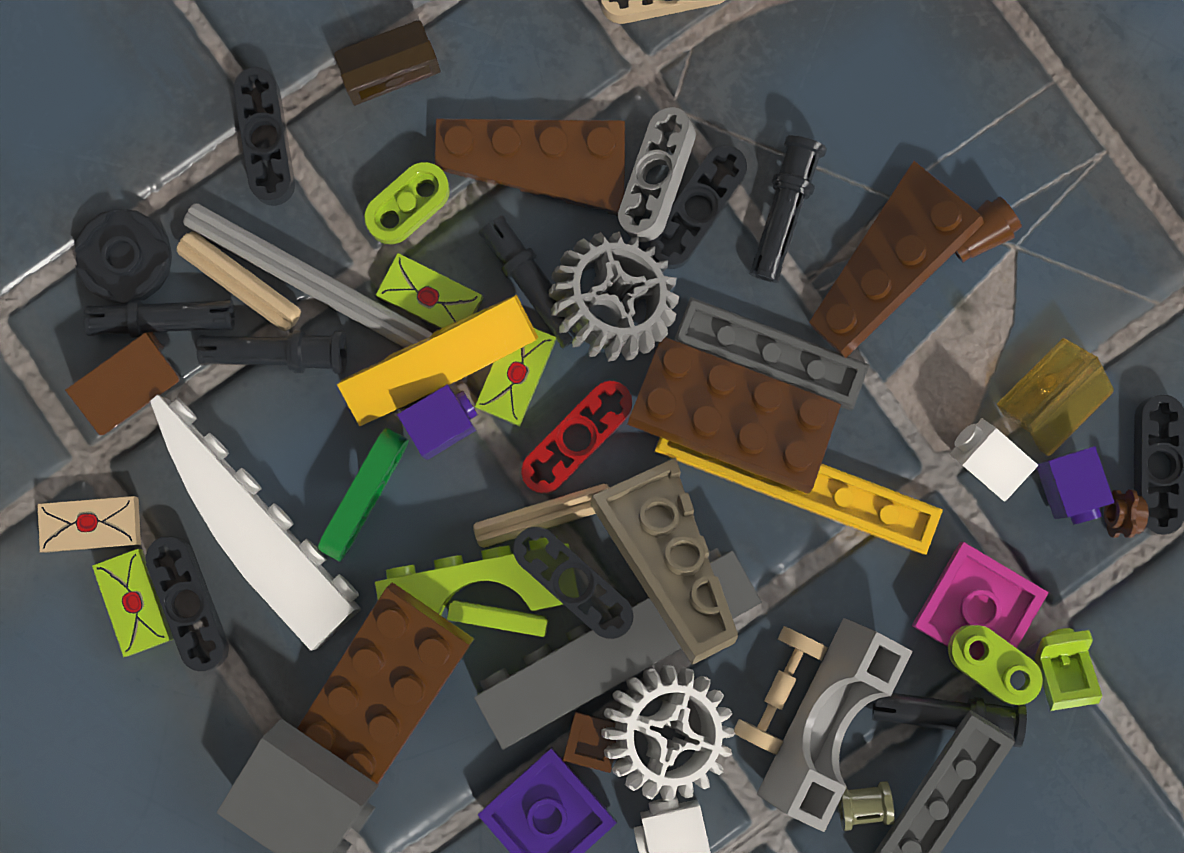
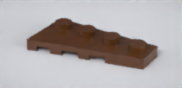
[809,161,984,359]

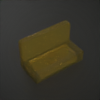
[997,338,1114,456]

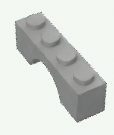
[756,618,913,832]

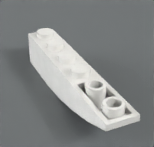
[150,395,361,650]

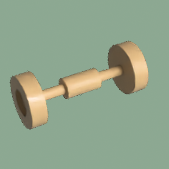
[734,626,828,755]

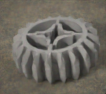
[548,231,680,362]

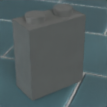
[216,719,379,853]

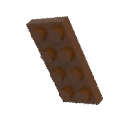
[627,337,841,494]
[297,582,474,784]

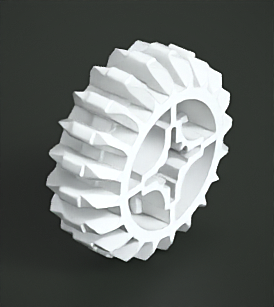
[601,665,735,802]

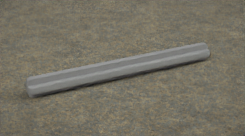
[183,204,433,348]

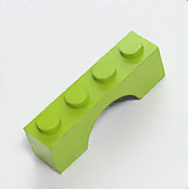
[375,536,579,616]

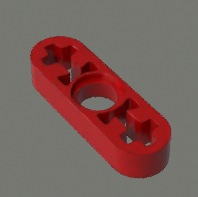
[521,381,632,494]

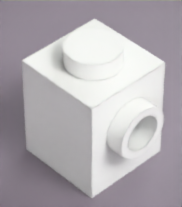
[950,418,1038,502]
[633,797,711,853]

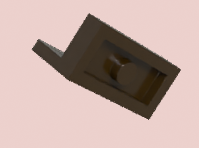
[334,20,441,106]

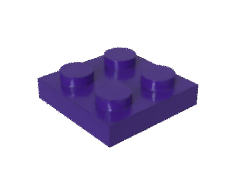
[478,747,617,853]

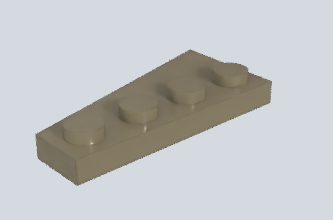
[591,458,738,665]

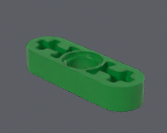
[318,427,409,562]

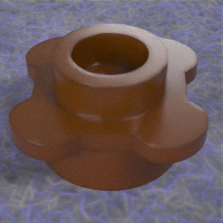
[1104,489,1149,538]

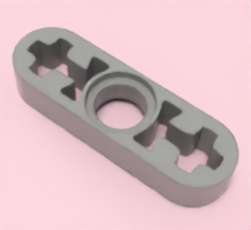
[618,107,696,242]

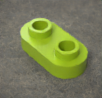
[365,162,450,244]
[948,625,1043,705]

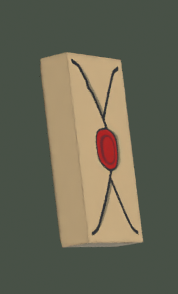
[38,496,141,553]

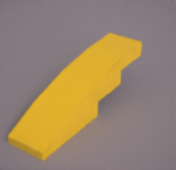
[337,295,539,426]

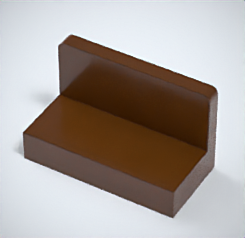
[65,333,180,435]

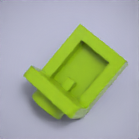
[1034,628,1103,711]

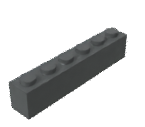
[474,547,762,750]

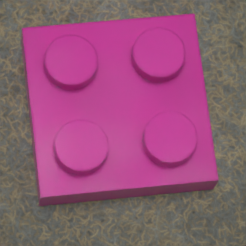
[912,542,1049,660]

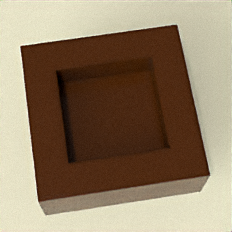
[563,711,616,773]

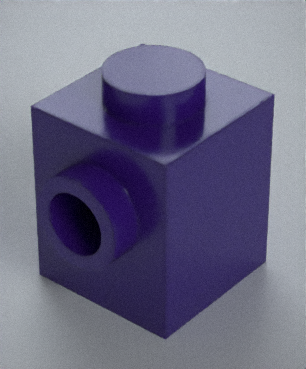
[397,384,478,460]
[1037,446,1115,525]

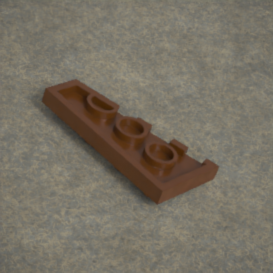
[435,119,625,216]

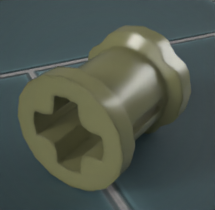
[838,781,895,831]

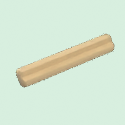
[176,231,301,331]
[473,484,610,548]

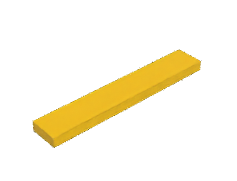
[654,437,943,555]

